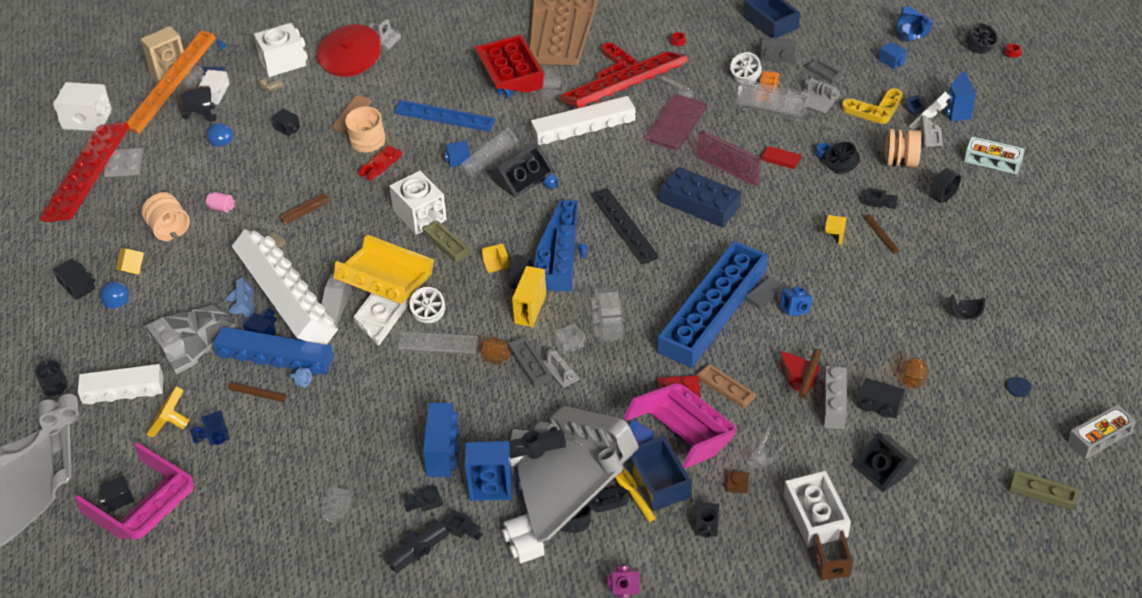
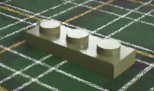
[422,220,471,263]
[1010,470,1080,511]

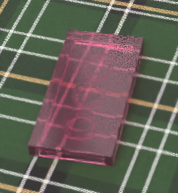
[646,94,708,152]
[698,130,761,187]

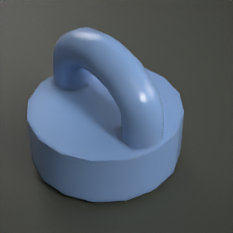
[290,367,312,388]

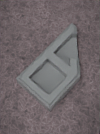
[921,115,943,148]

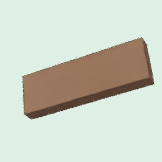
[333,95,372,133]
[697,363,756,409]

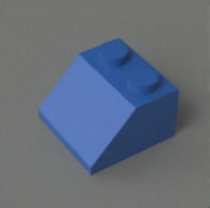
[944,72,976,122]

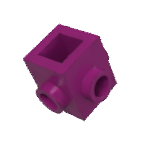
[608,564,640,598]

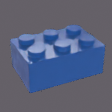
[423,403,460,477]
[465,441,513,501]

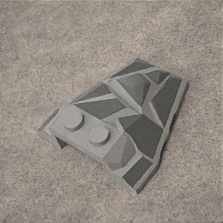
[142,304,237,374]

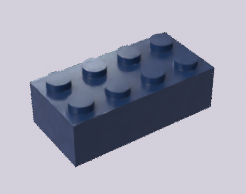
[660,167,742,228]

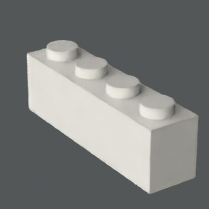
[78,364,163,404]

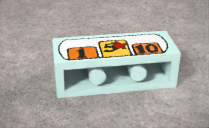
[964,137,1025,174]

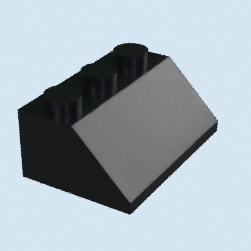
[489,142,555,198]

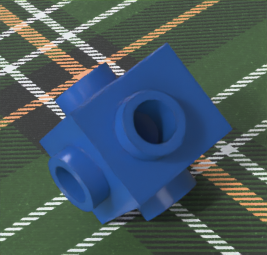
[779,287,812,316]

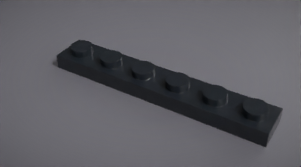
[592,188,658,265]

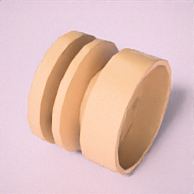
[345,106,385,152]
[885,129,921,168]
[141,193,190,241]

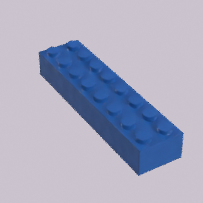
[658,241,768,368]

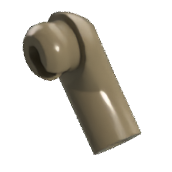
[258,78,283,91]

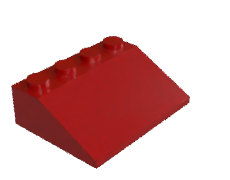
[475,35,545,92]

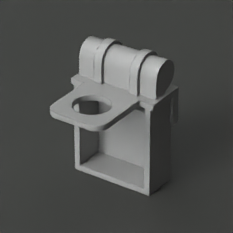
[369,19,401,52]

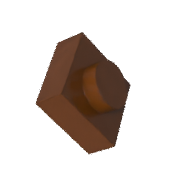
[727,471,749,493]

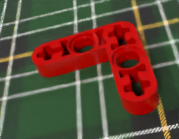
[597,42,637,79]

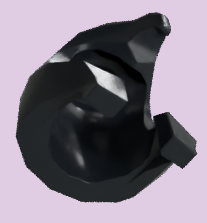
[179,86,217,121]

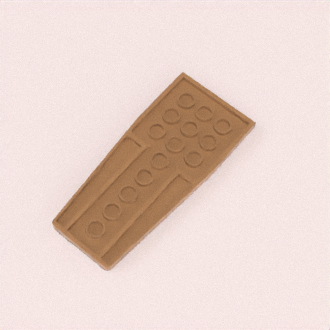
[530,0,598,66]

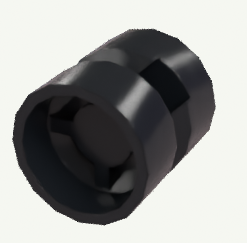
[35,360,68,396]

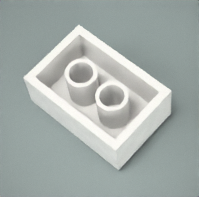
[784,471,851,548]

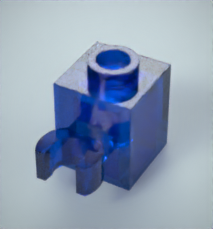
[243,309,277,336]
[190,411,230,446]

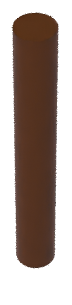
[865,214,900,254]
[798,349,821,398]
[229,382,287,402]

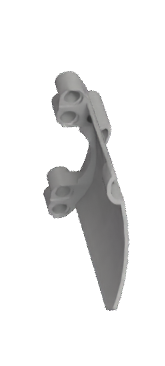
[0,394,79,547]

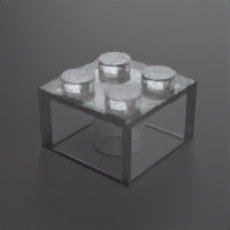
[591,287,623,343]

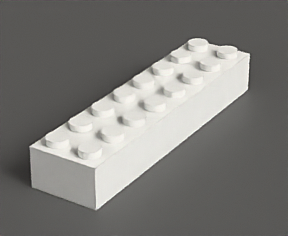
[232,229,338,345]

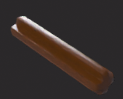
[280,194,329,225]

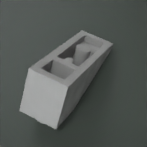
[321,274,352,327]

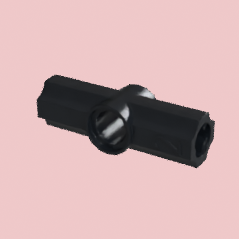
[509,429,566,459]
[385,521,448,573]

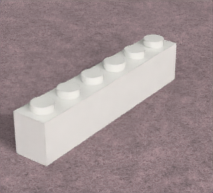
[531,96,635,145]

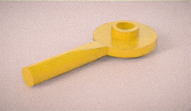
[615,468,656,522]

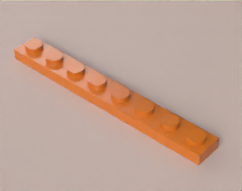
[127,30,216,134]

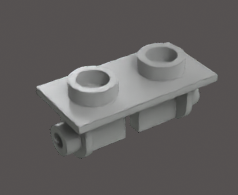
[543,350,580,388]

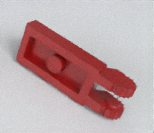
[358,145,402,181]

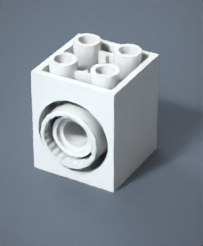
[254,23,308,77]
[53,82,112,131]
[389,171,447,235]

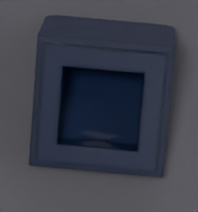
[900,95,926,115]

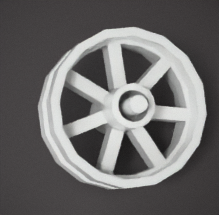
[730,52,762,84]
[410,287,445,323]

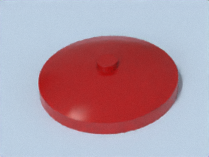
[317,24,382,77]

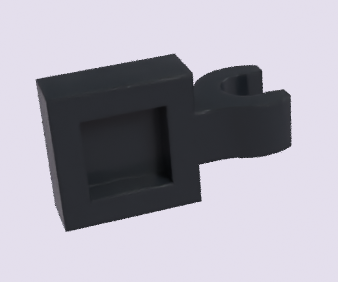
[864,188,898,209]
[403,486,443,512]
[443,510,483,541]

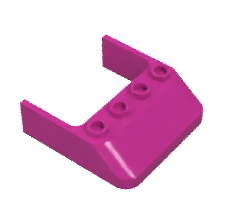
[623,384,737,469]
[75,442,194,539]

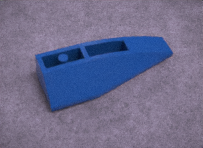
[534,200,578,291]

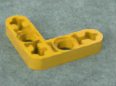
[842,88,903,124]

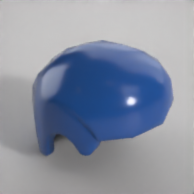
[207,123,233,146]
[100,281,130,309]

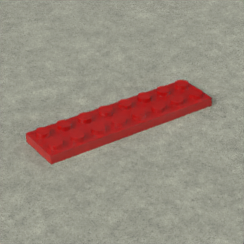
[559,51,688,108]
[39,122,130,222]

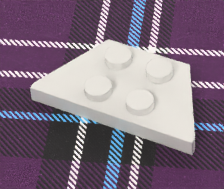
[354,292,415,345]

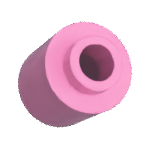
[206,192,235,213]

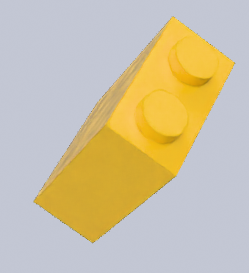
[512,266,546,327]

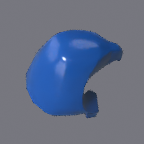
[896,6,934,42]

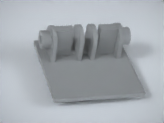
[795,78,841,114]

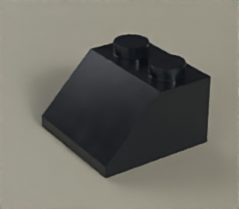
[853,432,918,492]

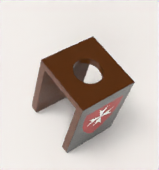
[812,530,853,581]

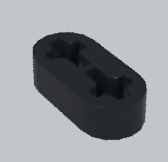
[589,487,629,512]

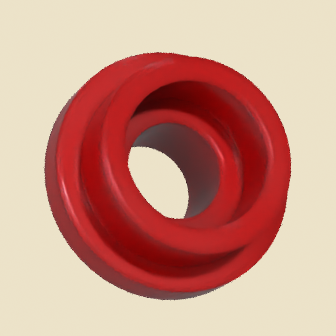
[670,32,686,46]
[1004,43,1022,58]

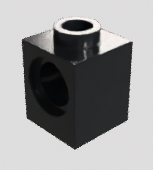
[271,108,301,137]
[696,502,719,538]

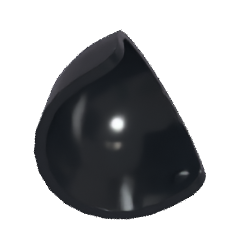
[950,295,985,320]

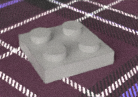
[104,148,143,177]

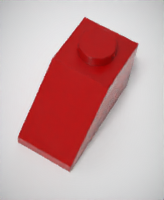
[780,351,820,393]

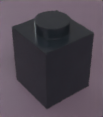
[98,475,134,512]

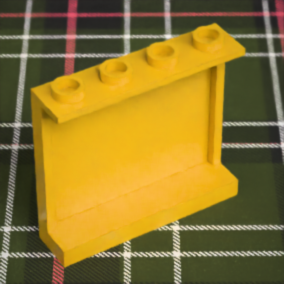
[333,234,434,304]

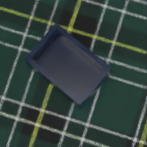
[743,0,800,38]
[627,436,692,512]

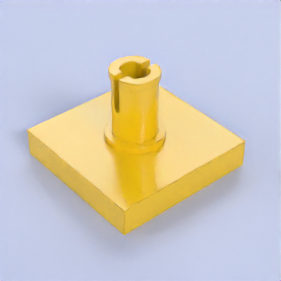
[146,386,189,437]

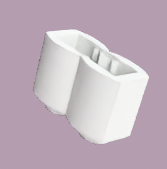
[501,514,544,564]

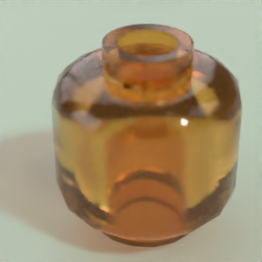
[481,337,511,365]
[900,358,929,389]

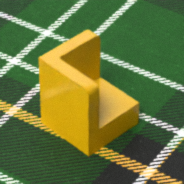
[825,215,846,245]
[482,243,509,273]
[116,248,144,274]

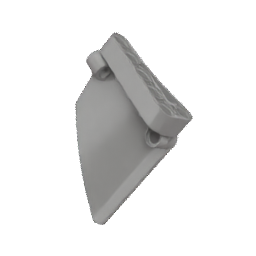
[517,406,638,542]

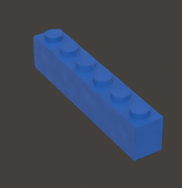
[213,327,334,375]

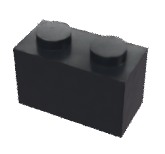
[53,259,96,300]
[857,378,905,419]

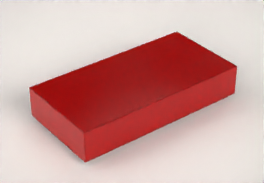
[762,146,801,170]

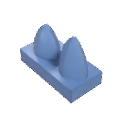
[225,277,254,317]

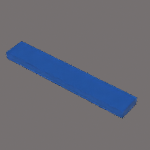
[394,100,496,132]

